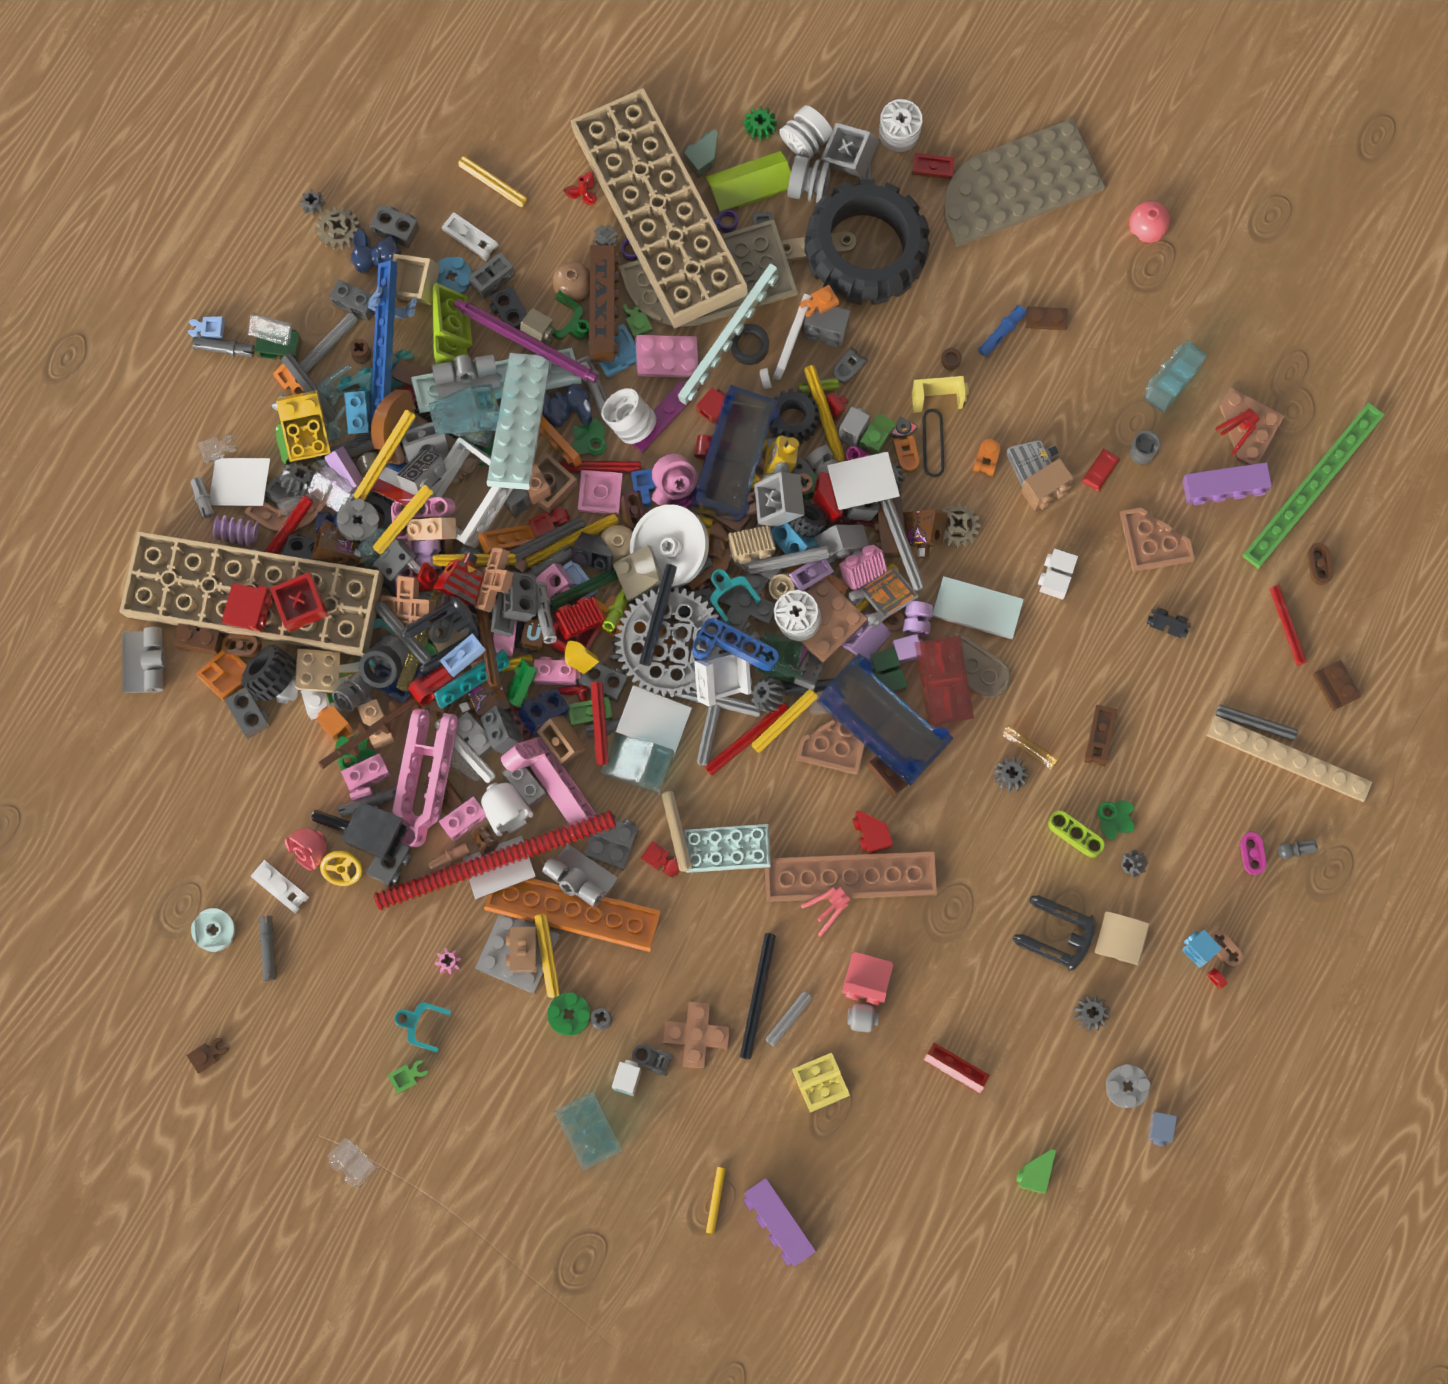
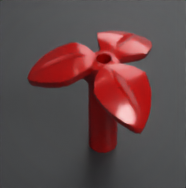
[563,171,597,205]

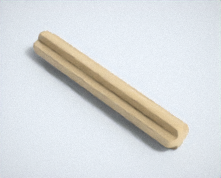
[662,791,692,872]

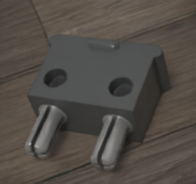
[374,539,421,581]

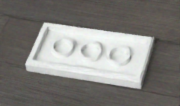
[772,294,811,381]

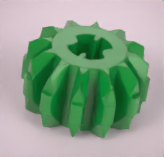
[743,106,777,142]

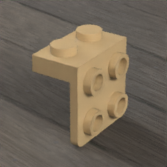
[295,649,340,692]

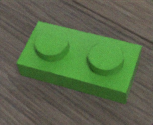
[568,697,613,726]

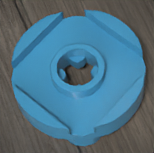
[437,257,472,294]

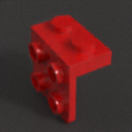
[222,583,273,633]

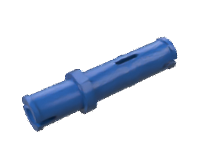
[978,305,1027,358]

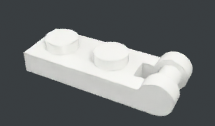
[441,212,499,261]
[251,860,309,914]

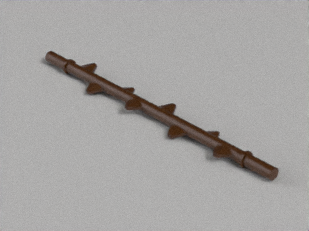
[318,696,422,769]

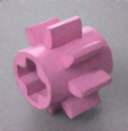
[435,948,462,975]

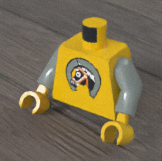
[748,435,799,490]

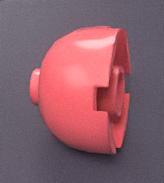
[1129,200,1171,243]
[285,828,327,871]

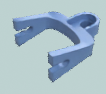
[368,286,417,319]

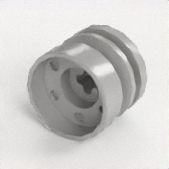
[787,155,831,203]

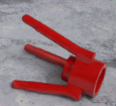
[1215,408,1259,455]

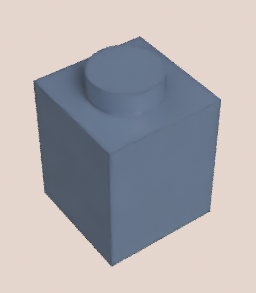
[1148,1112,1177,1146]

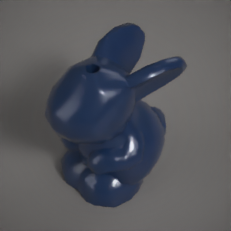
[351,228,402,273]
[543,384,592,428]

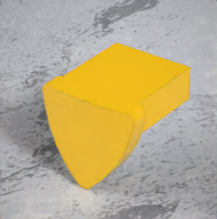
[565,641,599,674]

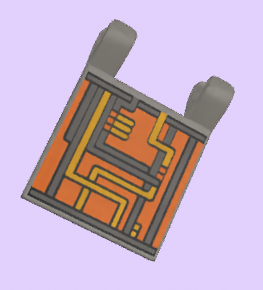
[849,568,918,628]

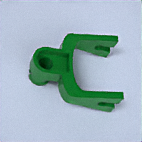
[551,290,589,340]

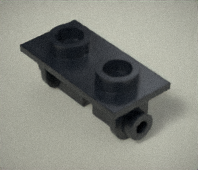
[1146,607,1191,638]

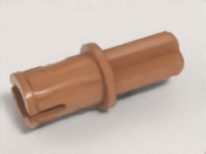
[428,843,470,873]

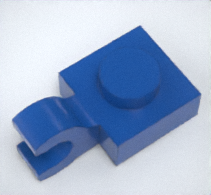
[631,469,655,508]

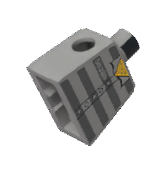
[1006,440,1059,487]

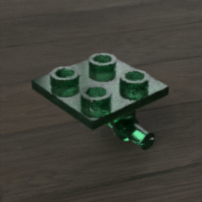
[756,631,804,684]

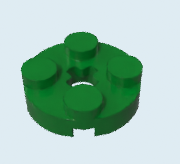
[547,992,590,1036]

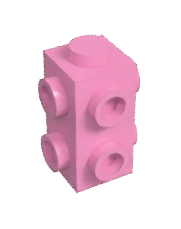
[534,657,581,686]

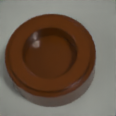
[941,348,962,370]

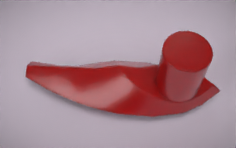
[548,685,588,702]

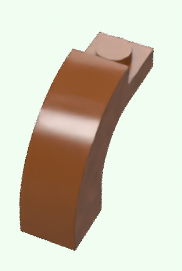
[371,389,416,465]
[687,522,731,592]

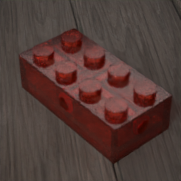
[915,635,974,725]

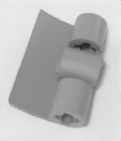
[432,354,500,399]
[122,627,166,693]
[542,844,617,907]

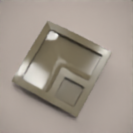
[613,545,661,602]

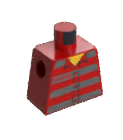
[433,552,483,606]

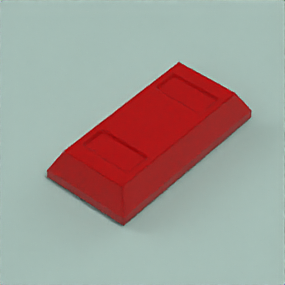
[1081,448,1121,492]

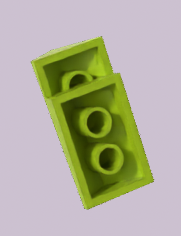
[705,151,791,212]
[433,282,472,364]

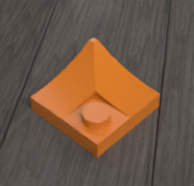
[196,650,247,702]

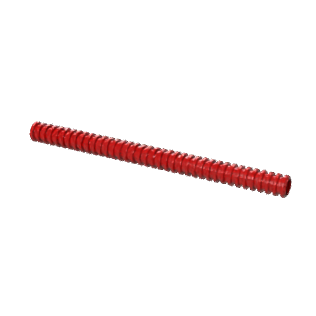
[374,810,616,910]

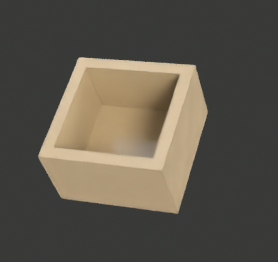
[393,254,440,305]

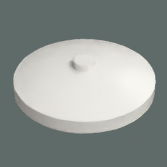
[630,505,709,589]

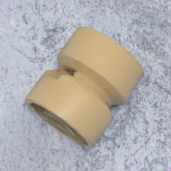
[769,571,799,600]

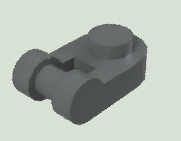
[833,347,868,383]

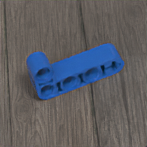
[692,618,779,671]

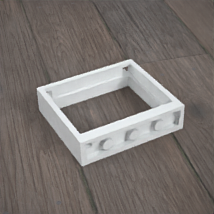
[421,437,513,548]

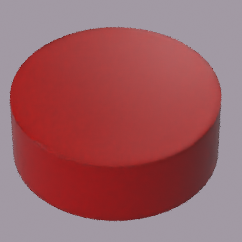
[1207,968,1228,989]

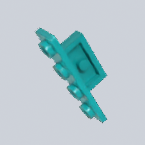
[336,349,413,396]
[434,649,510,709]

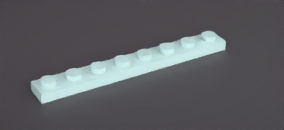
[678,263,779,405]

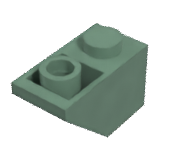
[684,129,718,178]

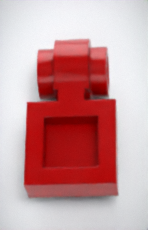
[528,507,570,537]
[640,841,680,878]

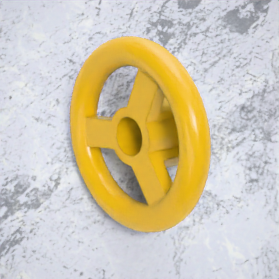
[320,851,363,886]

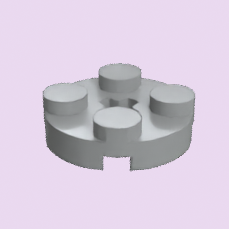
[337,499,379,542]
[1106,1064,1150,1108]

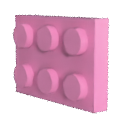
[635,335,698,378]

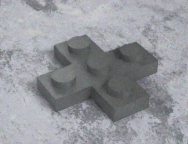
[716,572,776,632]

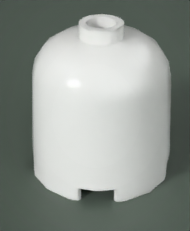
[481,783,533,837]

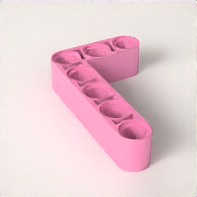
[391,497,456,596]
[501,737,596,825]

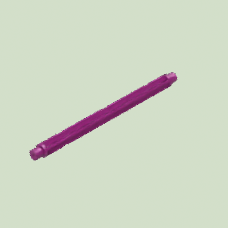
[454,299,599,383]

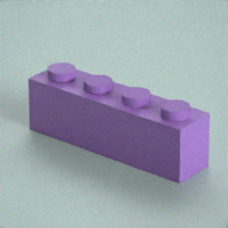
[1182,462,1272,505]
[743,1178,816,1267]

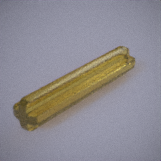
[1002,725,1058,769]

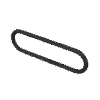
[922,409,944,477]

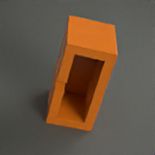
[316,705,354,743]

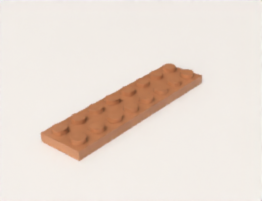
[765,852,937,902]

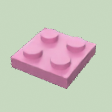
[578,470,623,515]

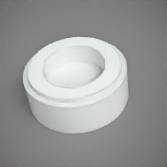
[760,368,772,389]

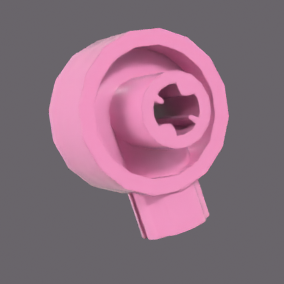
[651,454,697,506]

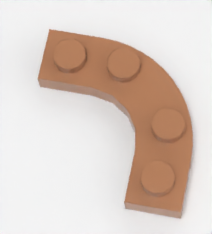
[244,487,332,532]

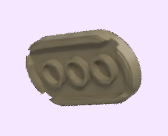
[933,633,1010,698]

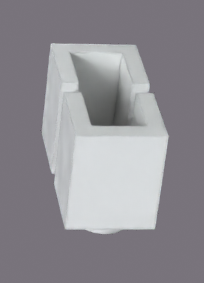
[1038,548,1078,599]
[612,1060,642,1096]

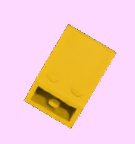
[276,390,331,462]

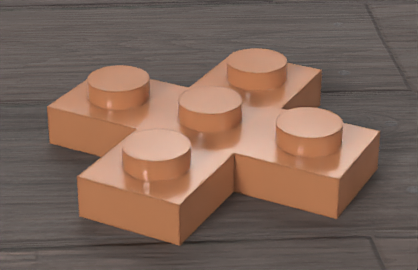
[474,548,514,612]
[380,576,435,640]
[663,1002,729,1069]

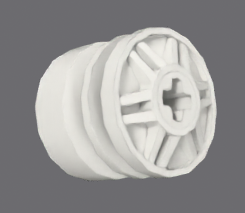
[879,99,922,152]
[780,105,832,159]
[601,388,656,444]
[774,590,822,641]

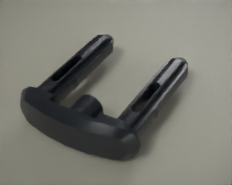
[401,596,481,673]
[1013,895,1096,971]

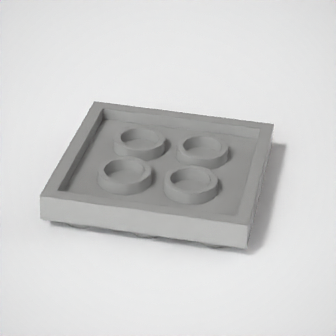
[475,914,560,994]

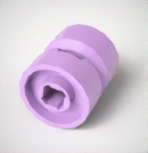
[413,540,442,569]
[903,601,933,637]

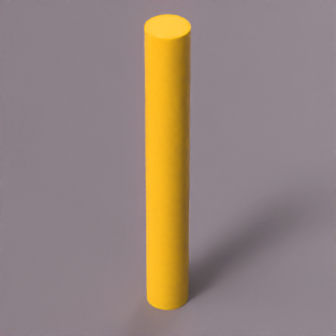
[706,1167,726,1234]

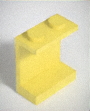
[911,376,969,413]

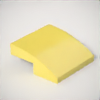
[792,1053,850,1112]

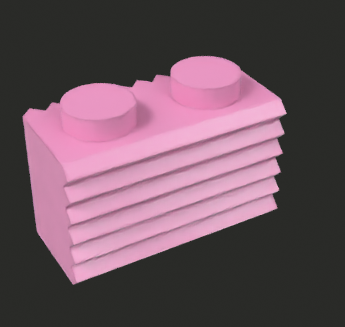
[839,545,887,590]

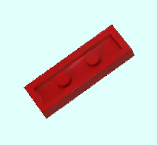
[924,1042,990,1093]

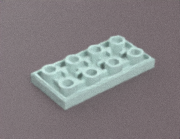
[932,576,1024,639]
[684,824,771,873]

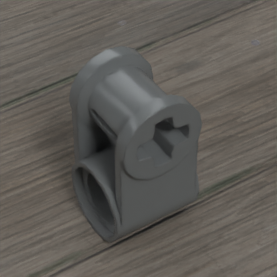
[632,1045,675,1077]

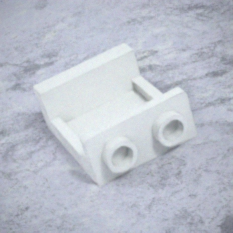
[694,652,752,706]

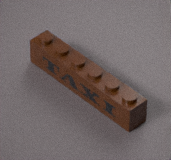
[589,245,619,363]

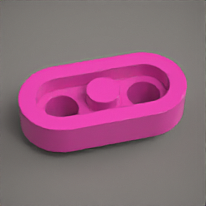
[1240,832,1266,875]

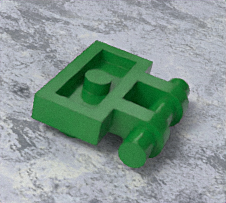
[506,658,536,707]

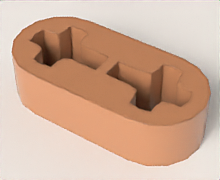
[1210,931,1243,967]

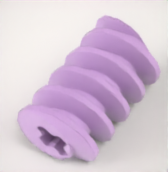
[213,515,259,547]

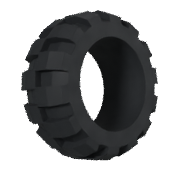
[804,179,930,305]

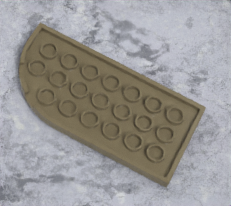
[944,118,1105,248]
[619,219,798,327]

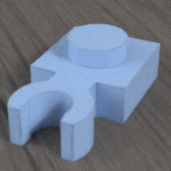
[188,317,225,339]

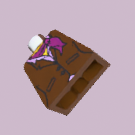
[903,509,947,559]
[311,520,363,565]
[459,680,512,720]

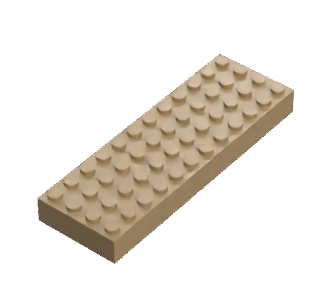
[571,88,748,329]
[119,532,384,657]

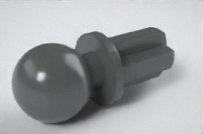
[1278,840,1318,859]

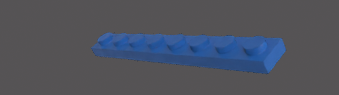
[370,260,398,424]

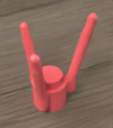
[801,887,851,937]

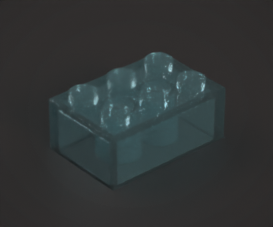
[1144,340,1207,414]
[554,1092,623,1172]

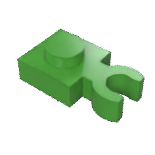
[623,302,653,339]
[388,1060,429,1095]

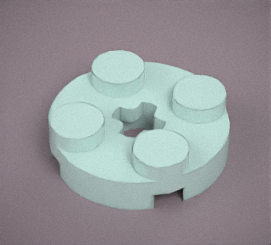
[191,908,235,952]

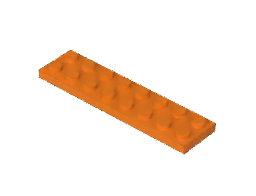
[484,878,661,952]

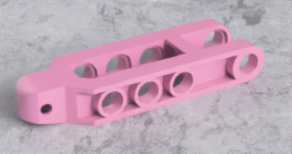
[393,708,458,847]

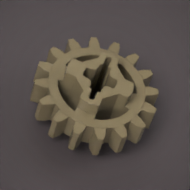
[316,206,361,250]
[942,503,981,549]

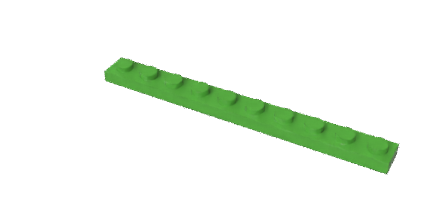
[1242,402,1385,569]

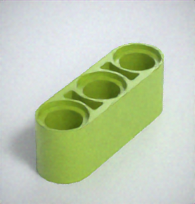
[1048,811,1104,858]

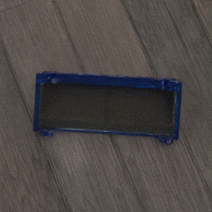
[689,385,779,521]
[817,653,954,786]

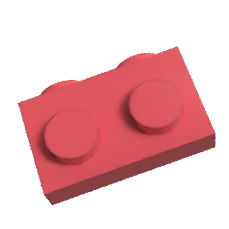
[842,952,893,1006]

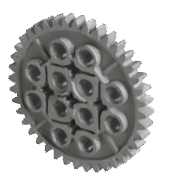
[615,587,723,697]

